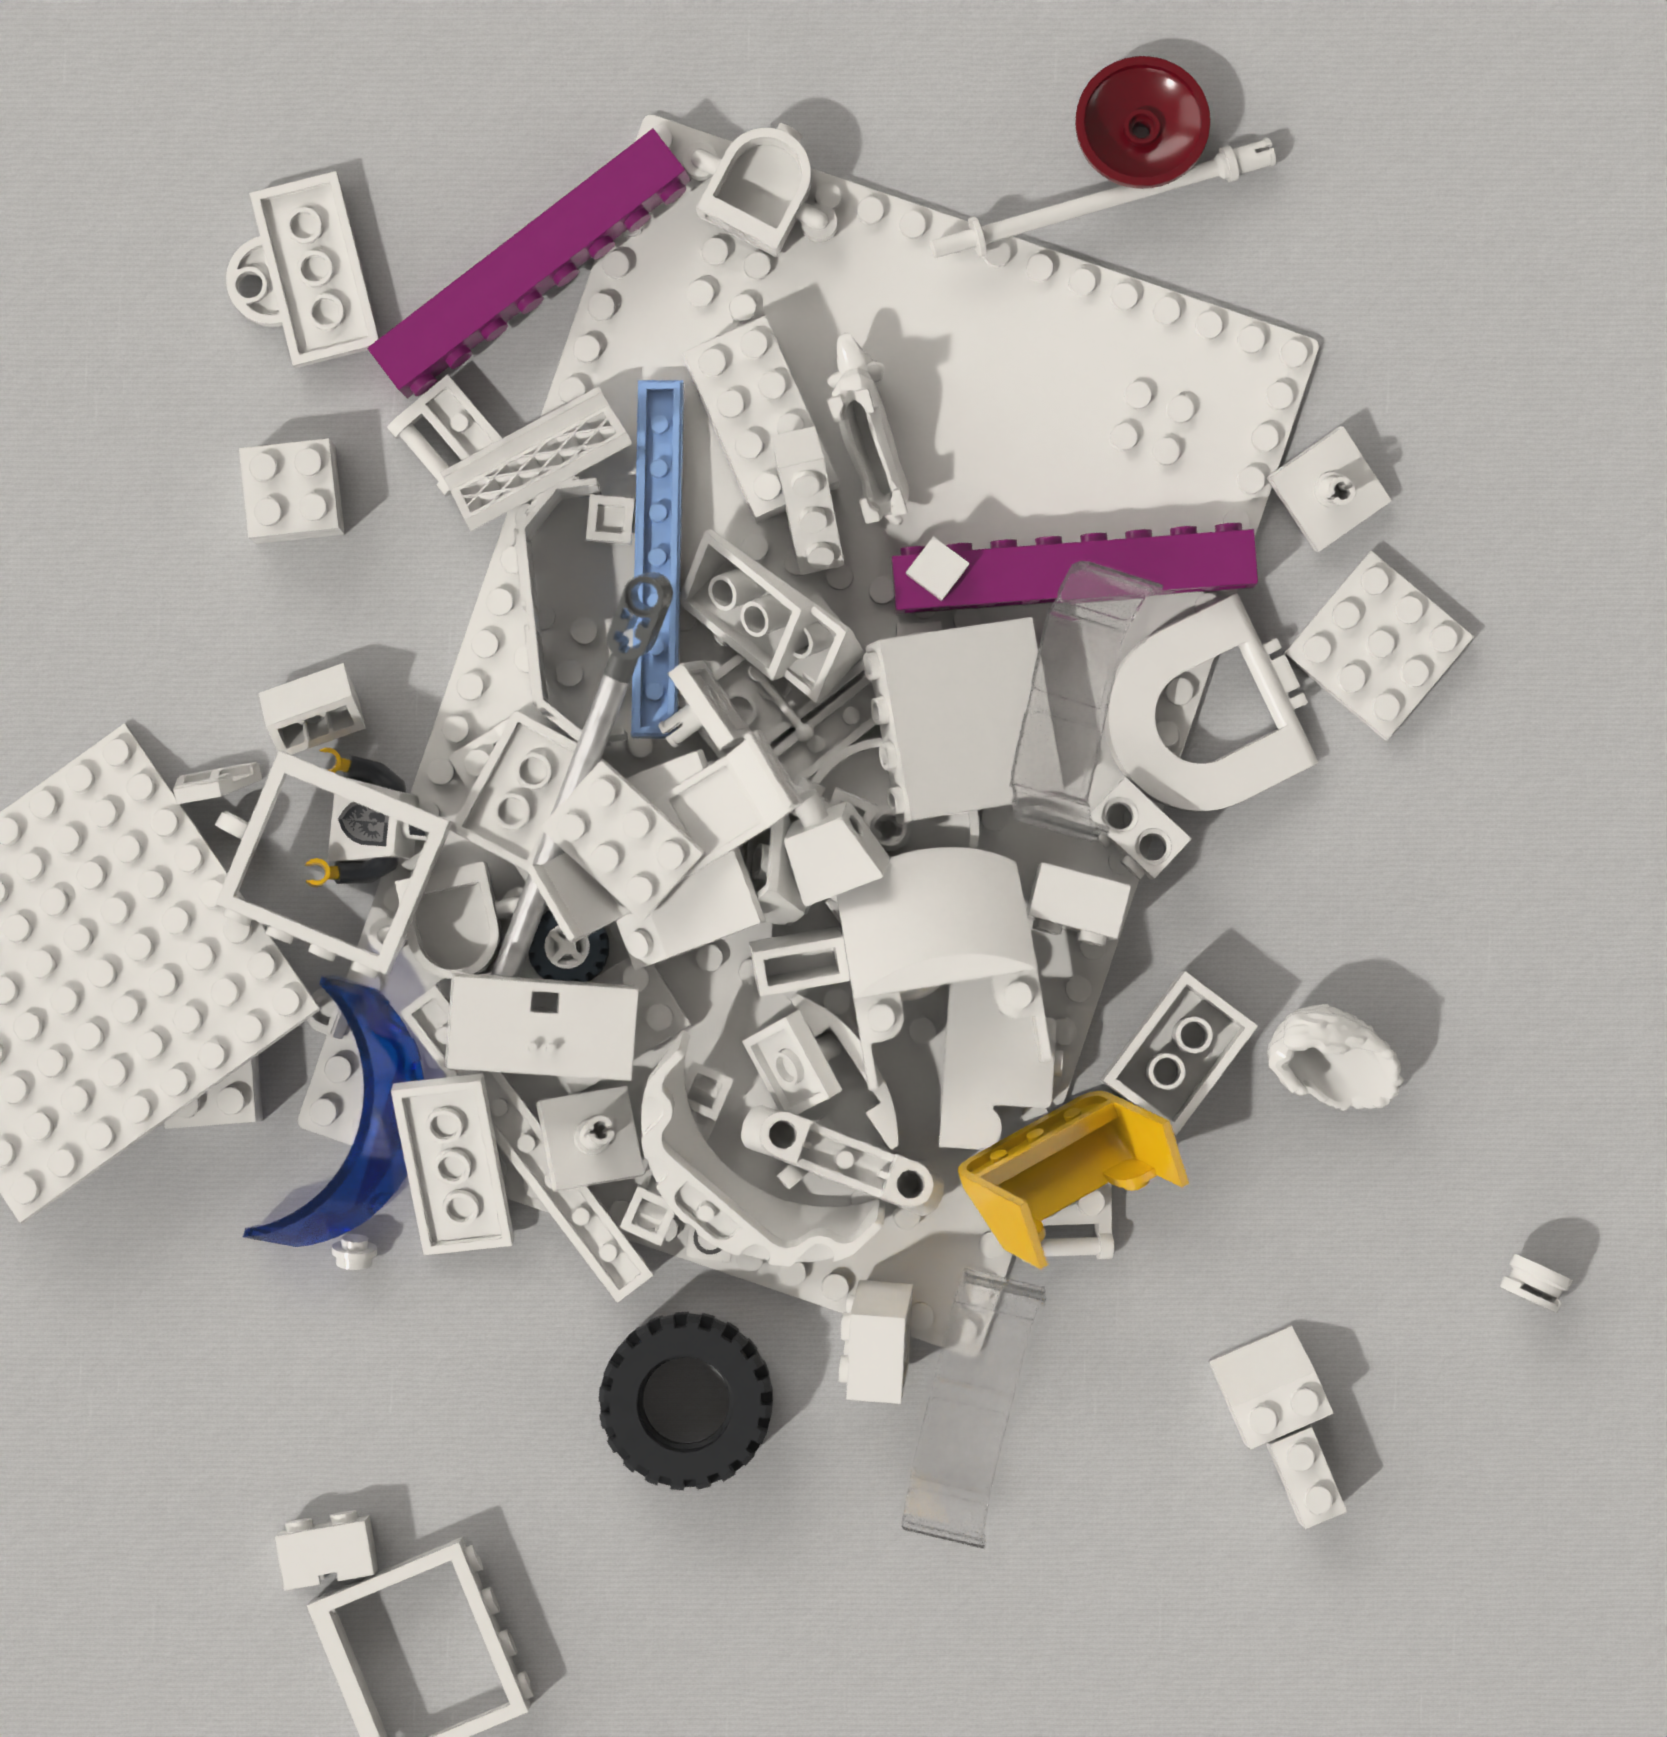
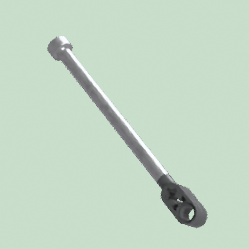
[491,572,673,977]

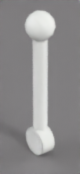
[748,665,814,742]

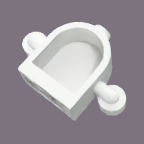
[682,123,837,258]
[368,861,523,979]

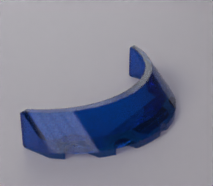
[243,975,424,1247]

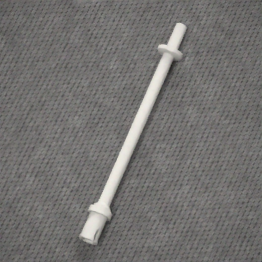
[930,138,1276,258]

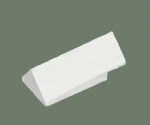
[680,529,865,703]

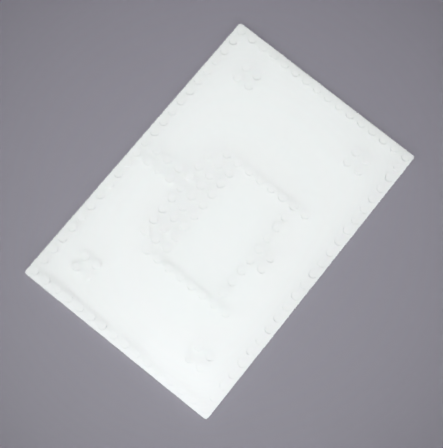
[298,115,1319,1357]

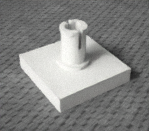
[1266,426,1392,552]
[658,660,751,749]
[742,1010,843,1115]
[536,1085,645,1192]

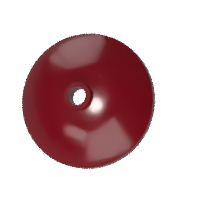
[1075,56,1211,189]

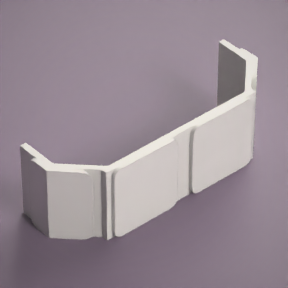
[514,476,628,747]
[527,730,804,943]

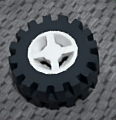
[528,910,610,982]

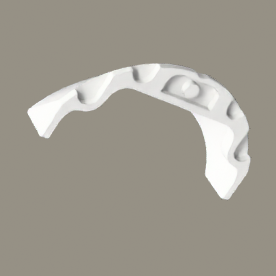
[641,1030,886,1267]

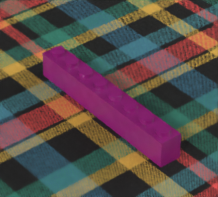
[367,128,691,399]
[891,523,1258,615]

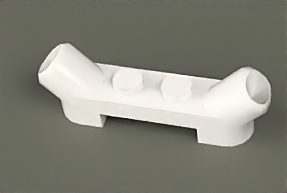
[741,1105,944,1216]

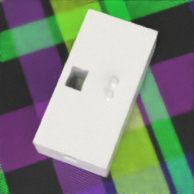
[445,973,639,1081]

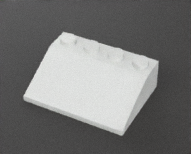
[616,749,766,971]

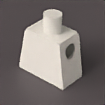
[784,789,890,907]

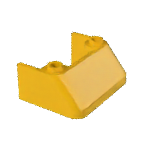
[958,1091,1189,1269]

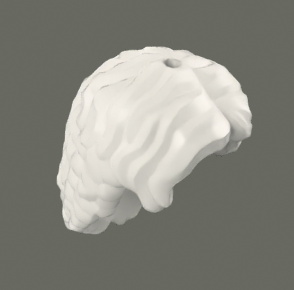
[1267,1004,1404,1111]

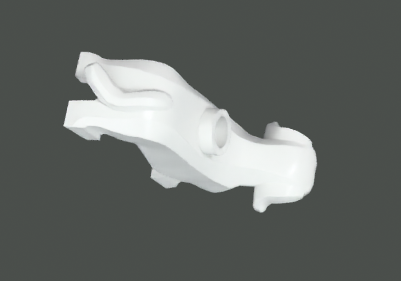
[827,333,909,525]

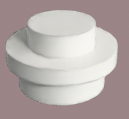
[332,1234,377,1270]

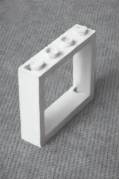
[215,751,453,979]
[307,1537,534,1737]

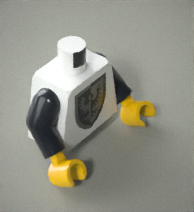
[305,747,429,888]

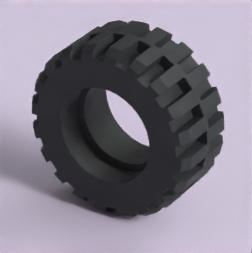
[598,1311,773,1491]

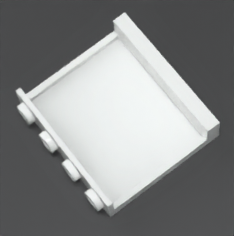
[863,617,1064,825]

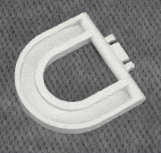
[1104,593,1319,811]

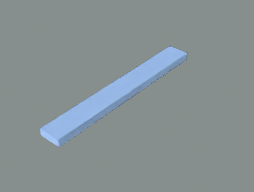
[631,380,684,739]

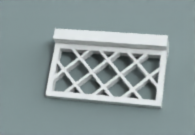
[440,386,633,531]

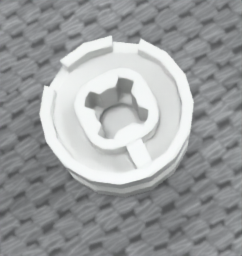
[1499,1254,1573,1313]

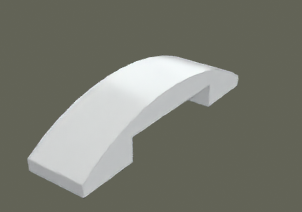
[790,994,899,1150]
[619,1061,734,1246]

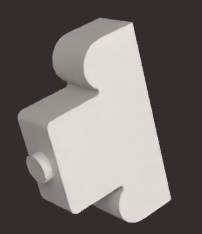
[938,977,1063,1150]

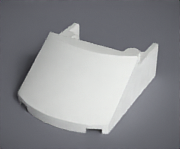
[837,847,1052,1091]

